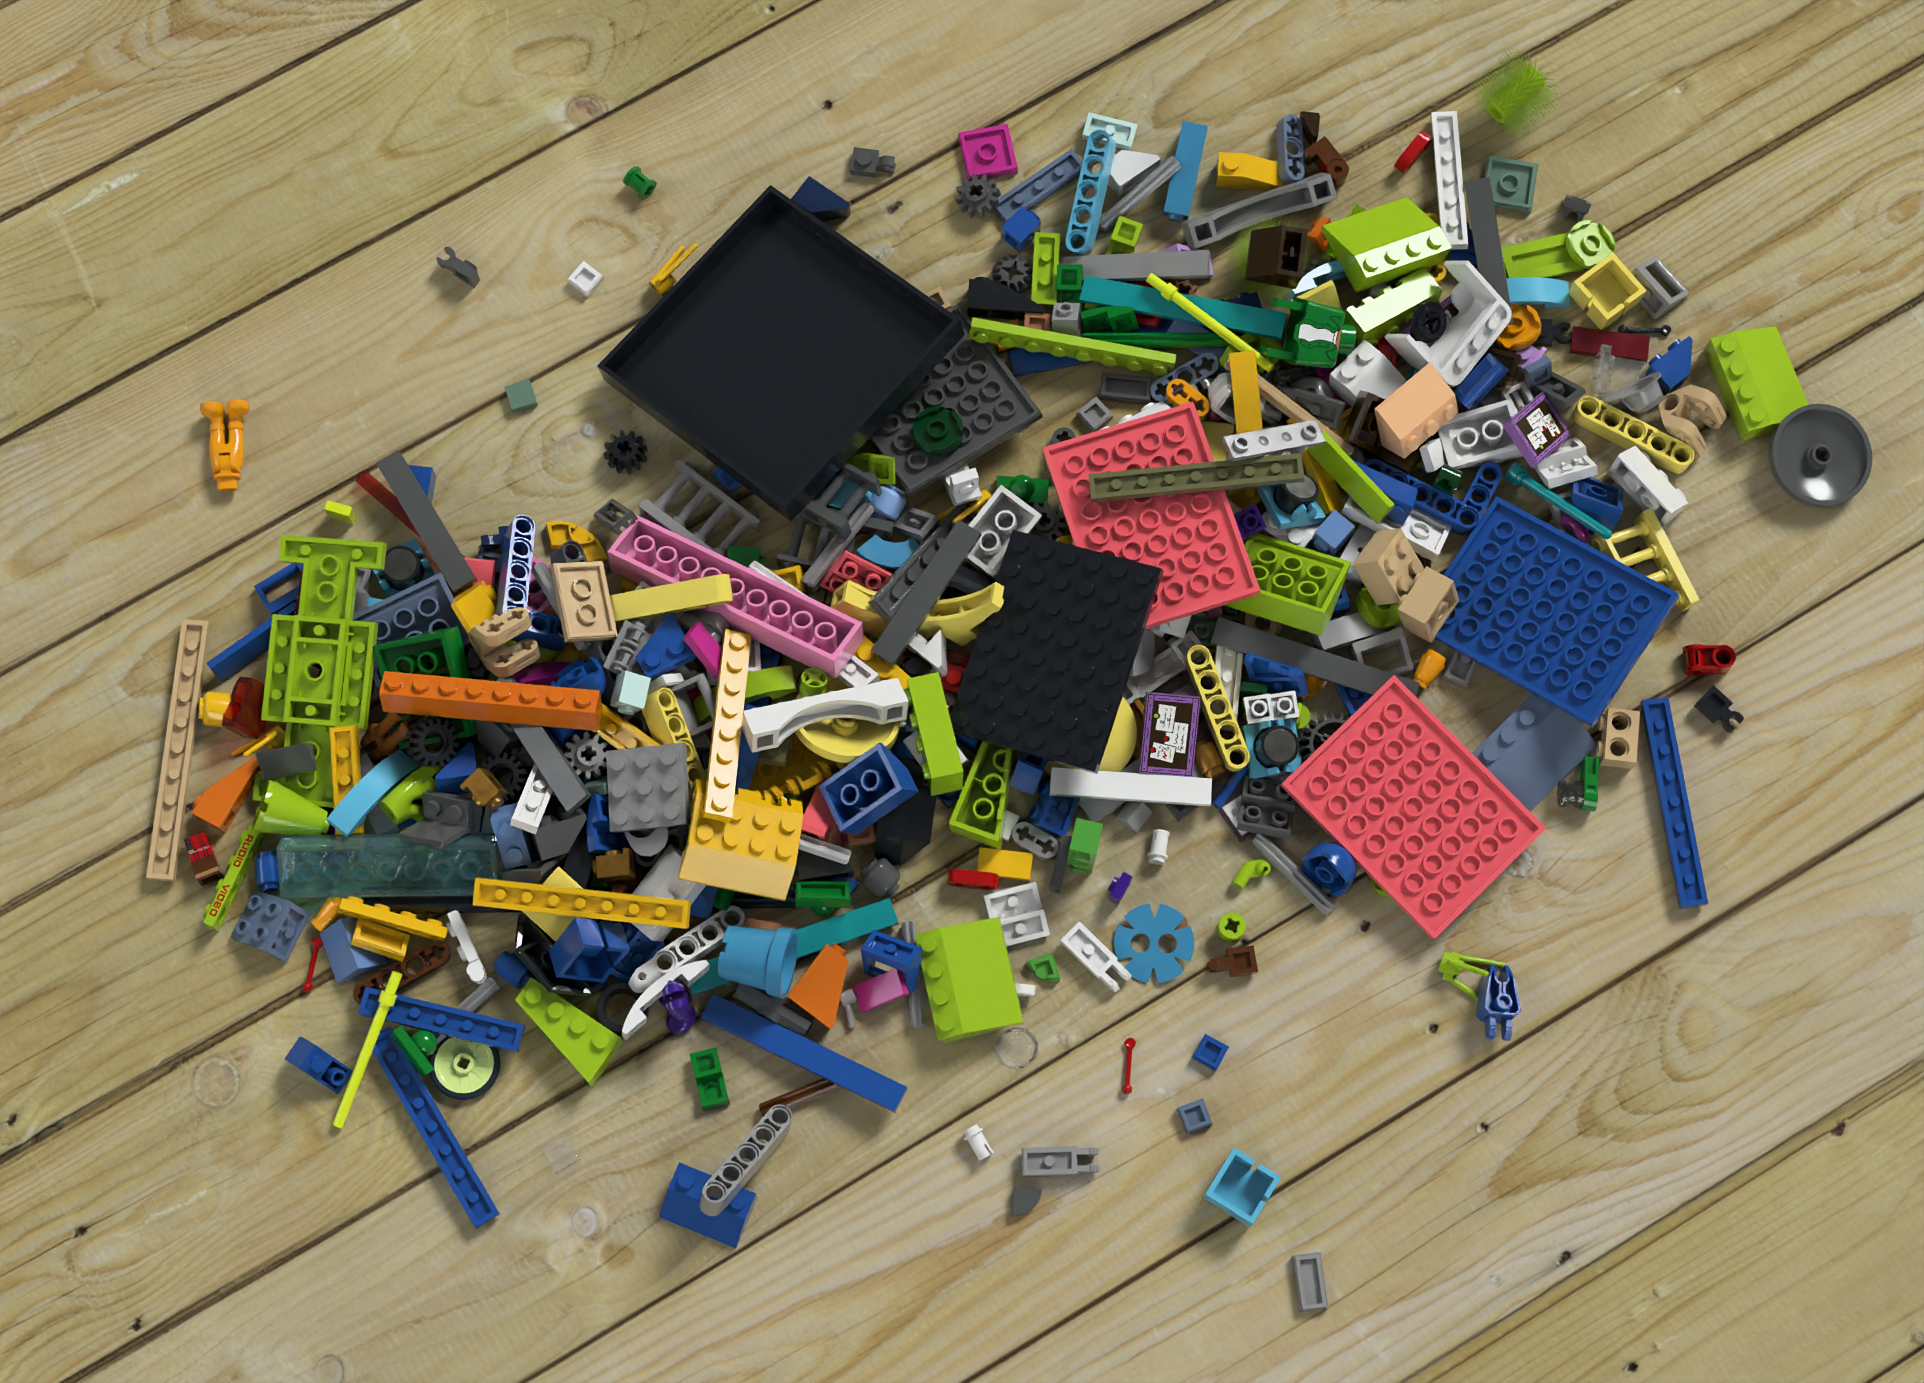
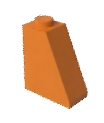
[787,943,849,1029]

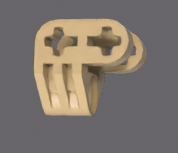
[1658,385,1727,459]
[468,607,540,678]

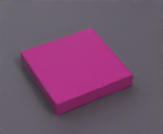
[958,124,1018,181]

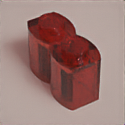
[222,677,266,739]

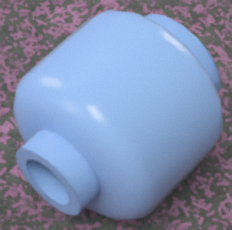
[870,484,906,521]

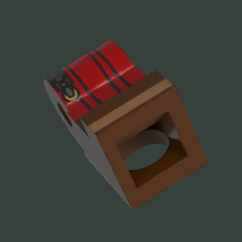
[1304,136,1349,188]
[184,831,225,886]

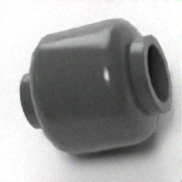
[860,858,900,898]

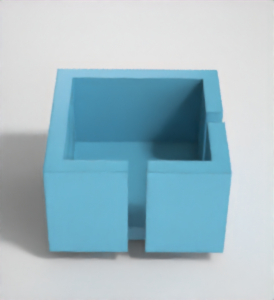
[1203,1147,1281,1228]

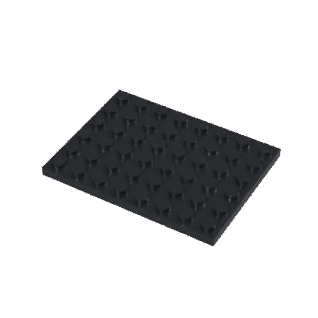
[950,530,1164,774]

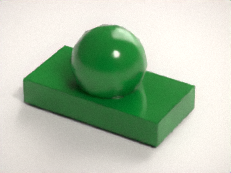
[996,474,1049,507]
[796,881,850,917]
[391,1025,437,1077]

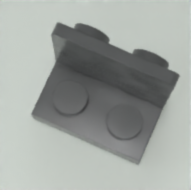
[399,790,475,848]

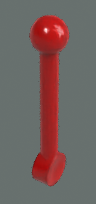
[302,937,323,993]
[1121,1038,1136,1095]

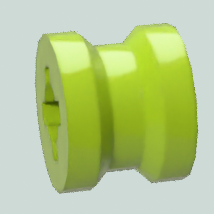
[799,668,828,698]
[1217,912,1246,943]

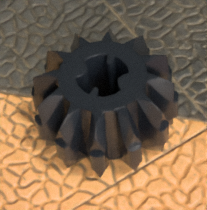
[603,430,648,475]

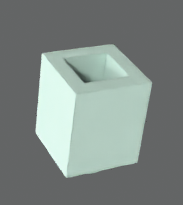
[610,671,651,715]

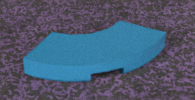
[855,534,919,569]

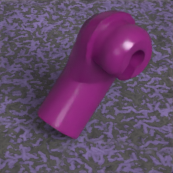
[1559,513,1591,544]

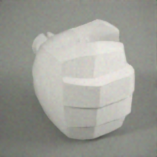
[1208,373,1282,425]

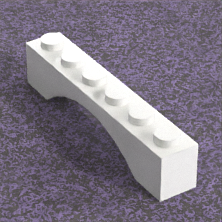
[742,678,908,753]

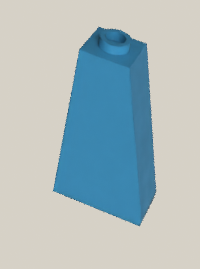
[1163,121,1208,222]

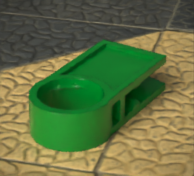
[1579,755,1599,812]

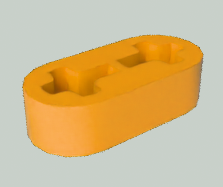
[1165,379,1210,420]

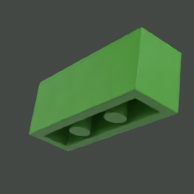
[1066,818,1103,874]

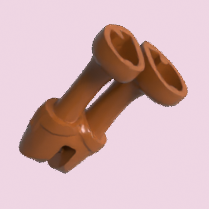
[360,712,425,763]

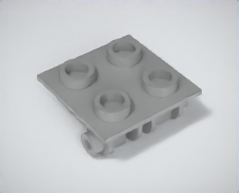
[602,620,652,682]

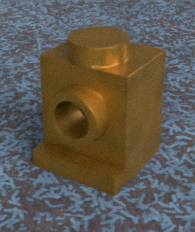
[460,768,509,811]
[593,848,636,882]

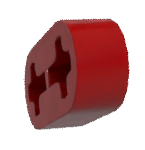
[1394,130,1433,174]
[947,869,999,890]

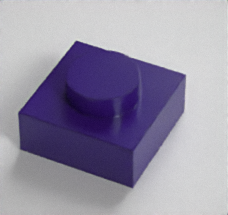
[1108,872,1133,905]

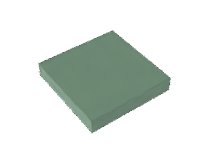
[1484,155,1539,213]

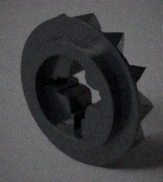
[1409,302,1447,343]

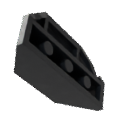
[874,757,937,866]
[514,912,608,997]

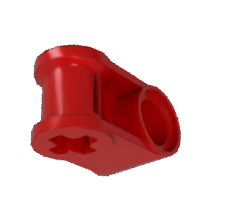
[1682,644,1736,676]

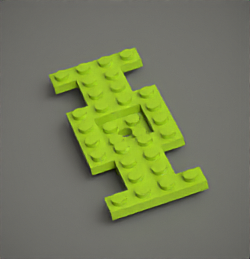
[252,535,387,808]

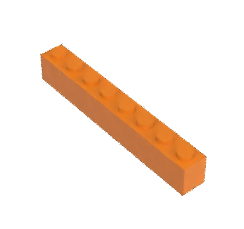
[379,671,602,731]

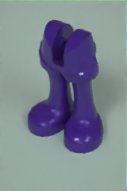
[659,980,696,1034]

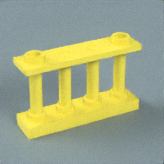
[1590,508,1699,612]

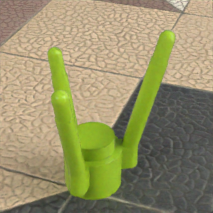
[1438,951,1505,1001]

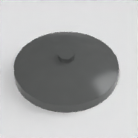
[1769,404,1872,508]

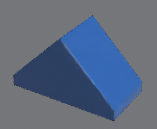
[435,742,477,794]

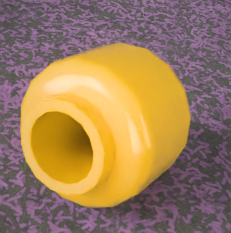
[198,692,238,727]

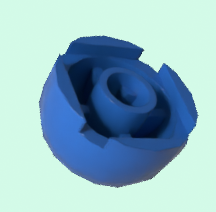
[551,657,607,696]
[1302,842,1357,896]

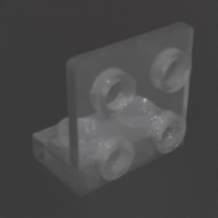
[1590,344,1647,410]

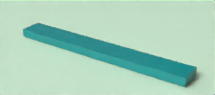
[1079,275,1287,340]
[690,898,899,996]

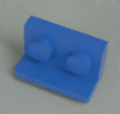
[1028,777,1081,838]
[611,923,665,983]

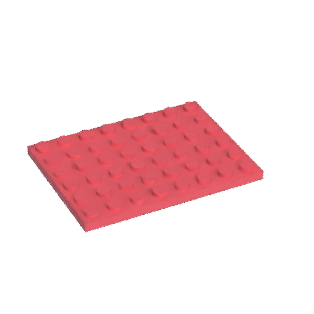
[1042,402,1260,629]
[1280,675,1546,940]

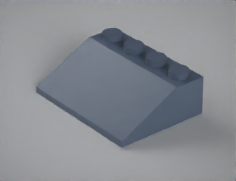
[353,572,473,690]
[1472,694,1597,811]

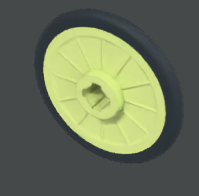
[429,1036,500,1100]

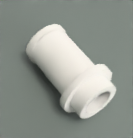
[1147,829,1170,865]
[963,1124,994,1161]

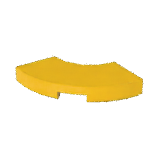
[545,521,609,563]

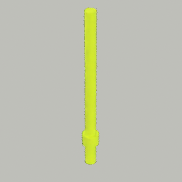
[1146,273,1275,373]
[332,971,403,1128]

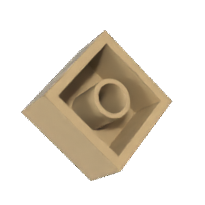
[1352,528,1424,605]
[1398,566,1459,643]

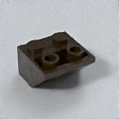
[1245,225,1308,289]

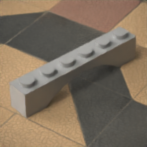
[1181,172,1337,248]

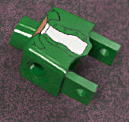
[1258,297,1356,368]

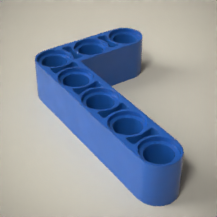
[1363,459,1502,536]
[496,514,570,651]

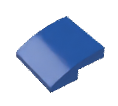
[587,794,633,855]

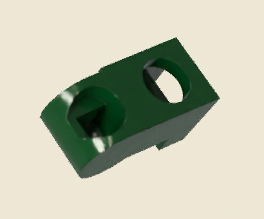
[1432,463,1463,497]

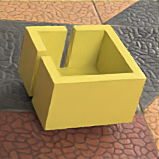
[1568,253,1647,330]

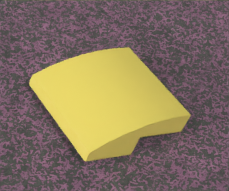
[522,867,587,942]

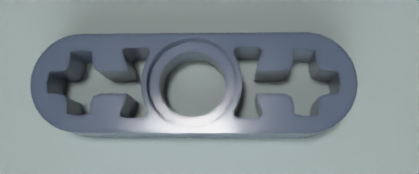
[1277,114,1304,184]
[1150,353,1220,403]

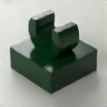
[1238,682,1267,713]

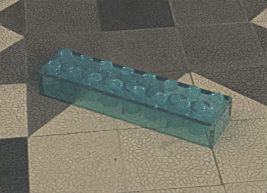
[276,833,502,898]

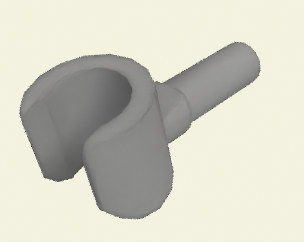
[840,989,857,1029]

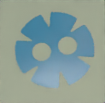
[1114,904,1194,983]

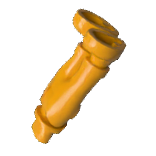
[200,400,250,492]

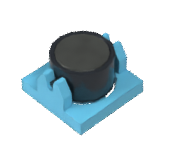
[1257,473,1326,530]
[373,537,435,598]
[1241,719,1302,779]

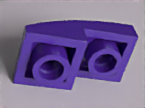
[1233,504,1267,541]

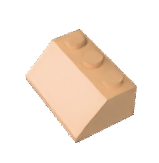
[1374,363,1458,459]

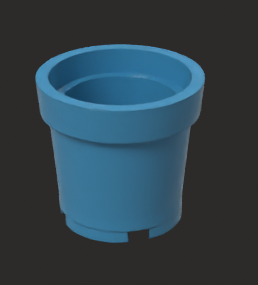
[718,925,799,999]

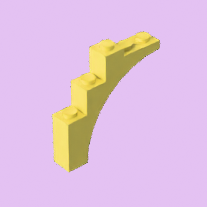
[830,580,1004,646]

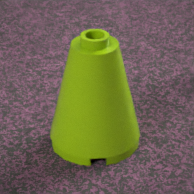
[252,780,330,837]

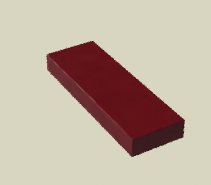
[1569,326,1650,364]

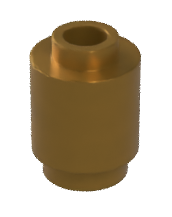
[1194,740,1225,780]

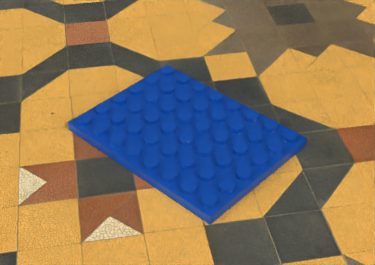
[1434,496,1679,727]

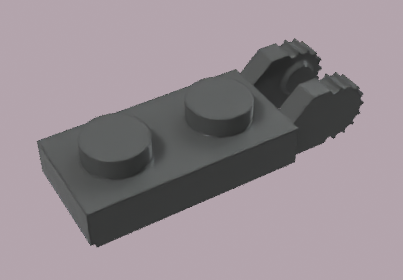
[1270,384,1345,429]

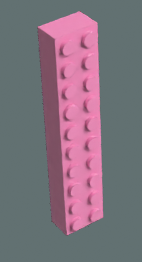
[608,515,863,679]

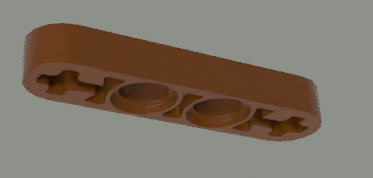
[353,940,451,1005]

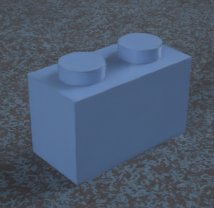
[1309,510,1355,557]
[490,803,534,869]

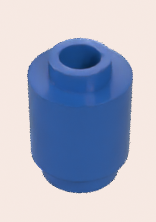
[254,851,284,892]
[493,951,535,990]

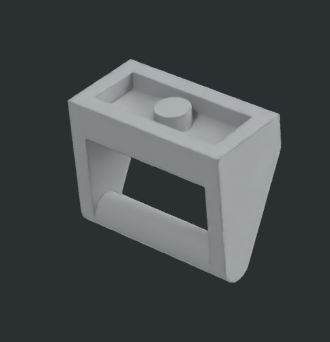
[1631,256,1690,320]
[1349,627,1414,676]
[668,673,716,739]

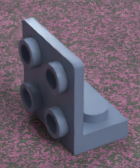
[231,890,310,962]

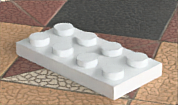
[1341,496,1452,562]

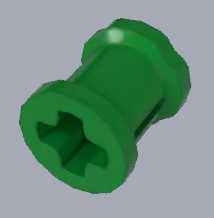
[623,166,657,200]

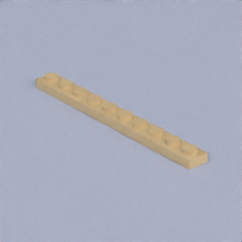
[146,619,211,882]

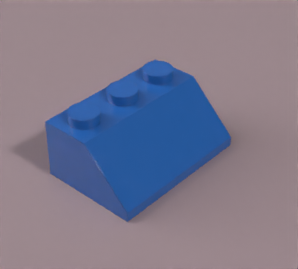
[818,743,919,834]
[660,1162,758,1249]

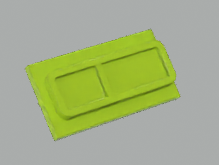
[1502,233,1584,278]

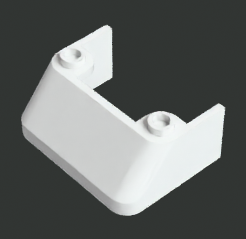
[1384,261,1512,386]

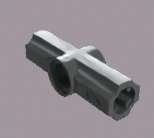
[733,984,816,1037]

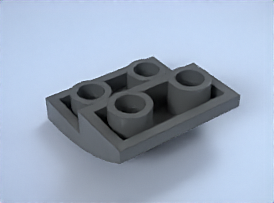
[1236,775,1296,839]

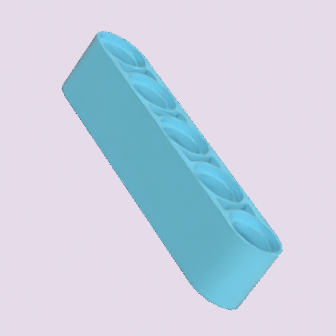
[1065,129,1116,256]

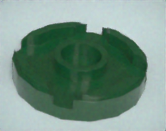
[911,406,964,456]

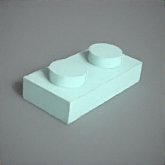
[1082,112,1138,151]

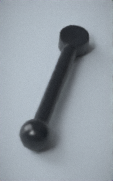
[1618,325,1671,336]

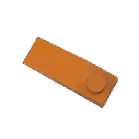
[192,756,262,834]

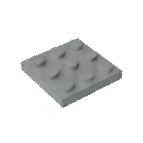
[606,743,690,833]

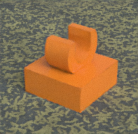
[1307,216,1331,253]

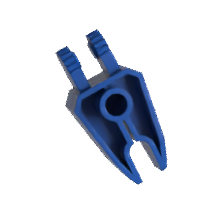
[1476,964,1521,1041]

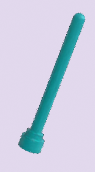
[1505,463,1612,539]

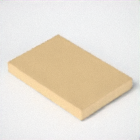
[550,561,618,642]

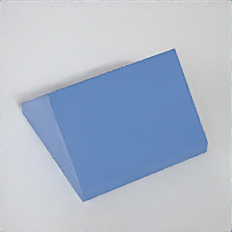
[320,917,389,984]

